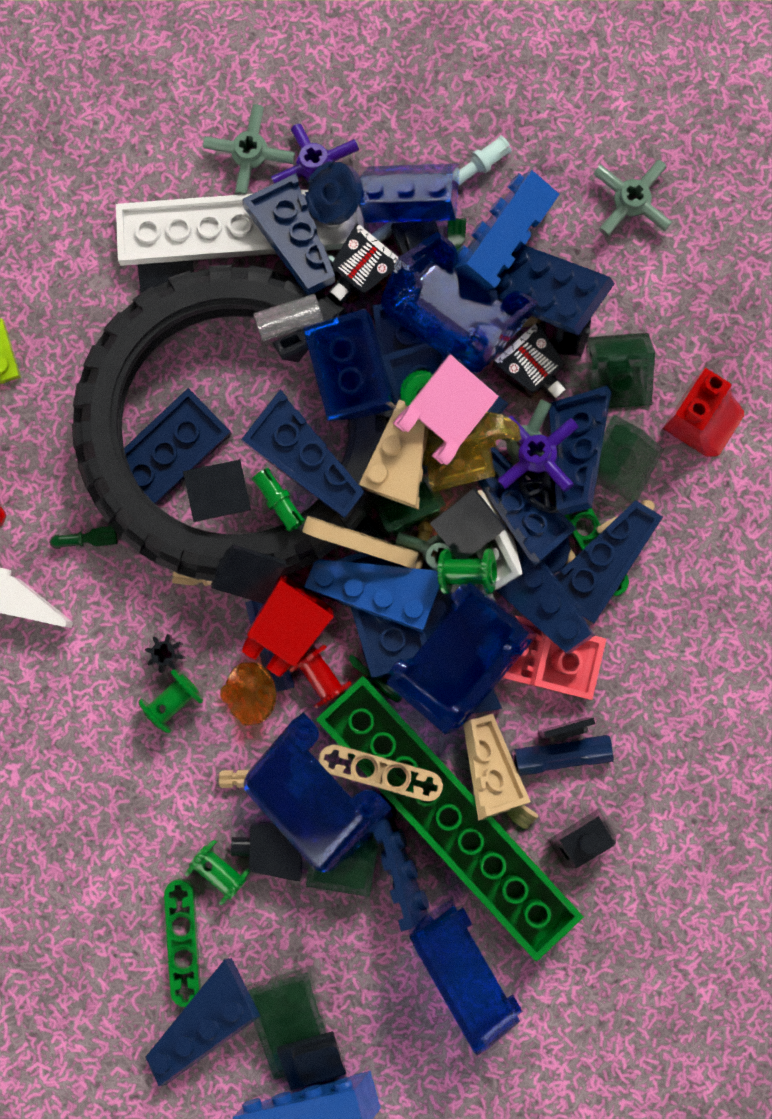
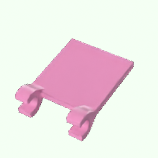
[393,355,499,465]

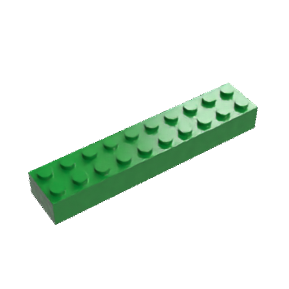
[316,676,584,962]

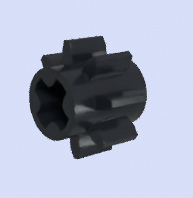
[145,634,186,673]

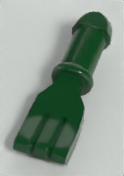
[447,217,466,283]
[49,526,118,549]
[349,655,403,703]

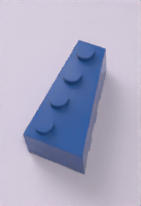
[450,170,559,292]
[233,1070,381,1119]

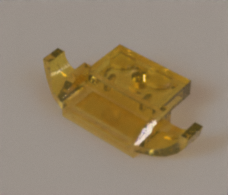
[422,412,521,492]

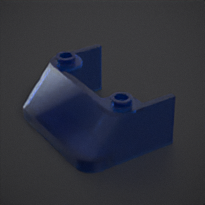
[409,899,523,1056]

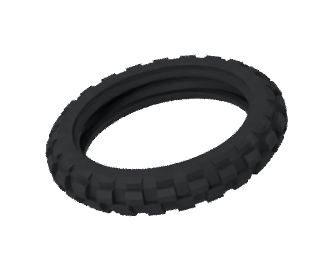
[72,264,395,581]

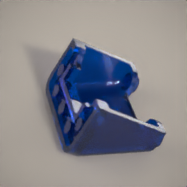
[381,232,538,373]
[386,582,537,735]
[243,712,392,872]

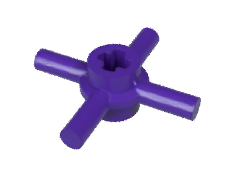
[271,124,359,184]
[497,416,579,492]

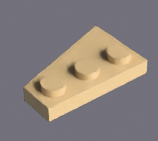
[359,400,428,510]
[463,714,531,821]

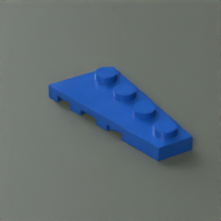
[304,559,440,633]

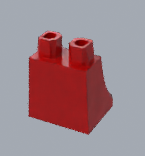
[662,367,744,457]
[241,575,334,677]

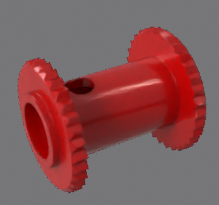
[289,644,352,708]

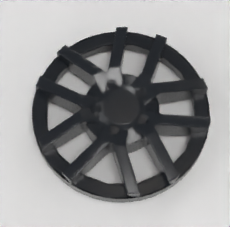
[519,470,558,513]

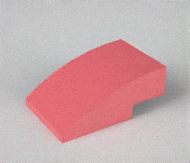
[493,615,606,700]

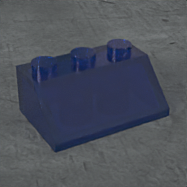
[359,163,460,223]
[303,309,396,421]

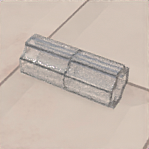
[253,294,323,342]

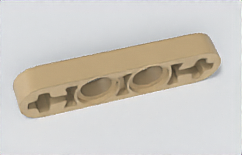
[302,516,419,568]
[319,744,443,801]

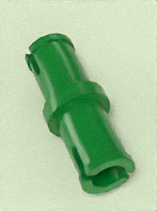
[252,468,306,532]

